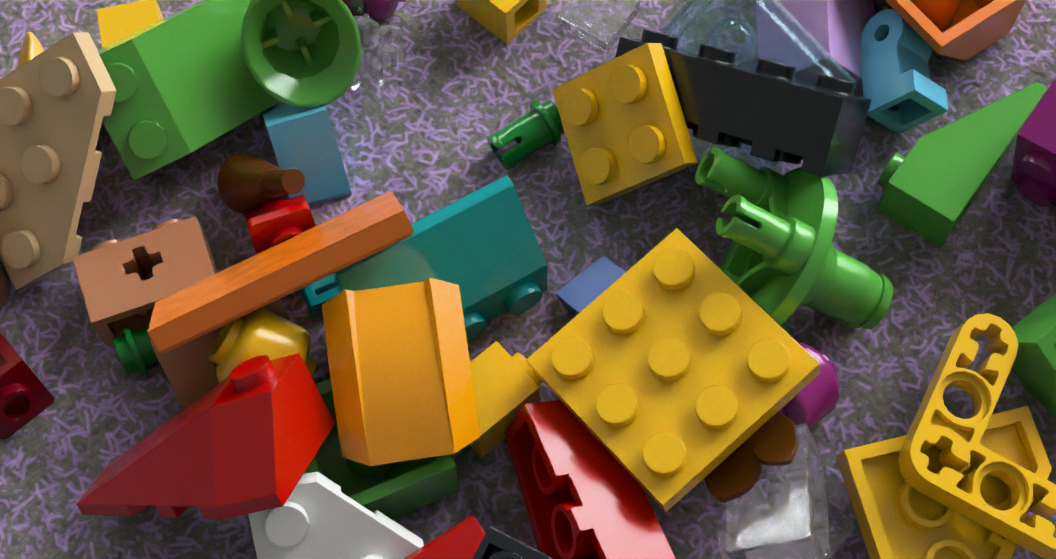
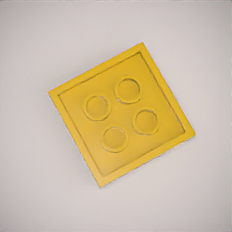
[526,228,820,512]

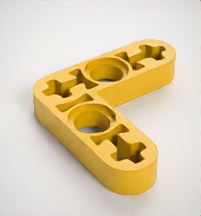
[898,313,1056,559]

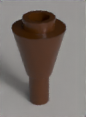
[218,153,305,214]

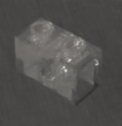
[717,423,830,559]

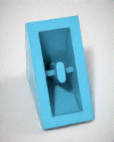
[262,102,352,207]

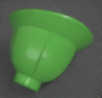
[241,0,361,108]

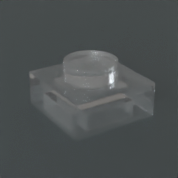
[559,0,640,53]

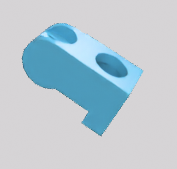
[860,9,949,132]

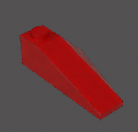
[76,353,335,520]

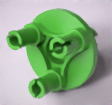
[695,146,893,330]

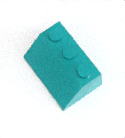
[333,175,548,342]

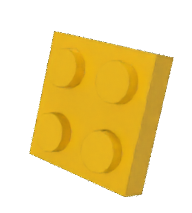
[552,43,698,205]

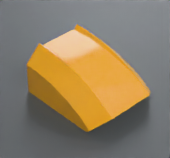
[322,277,481,466]

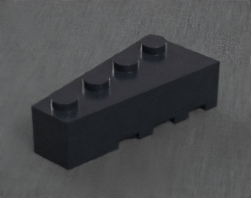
[615,29,871,177]

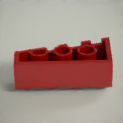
[504,400,676,559]

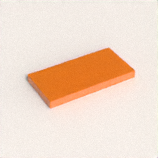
[147,191,414,354]

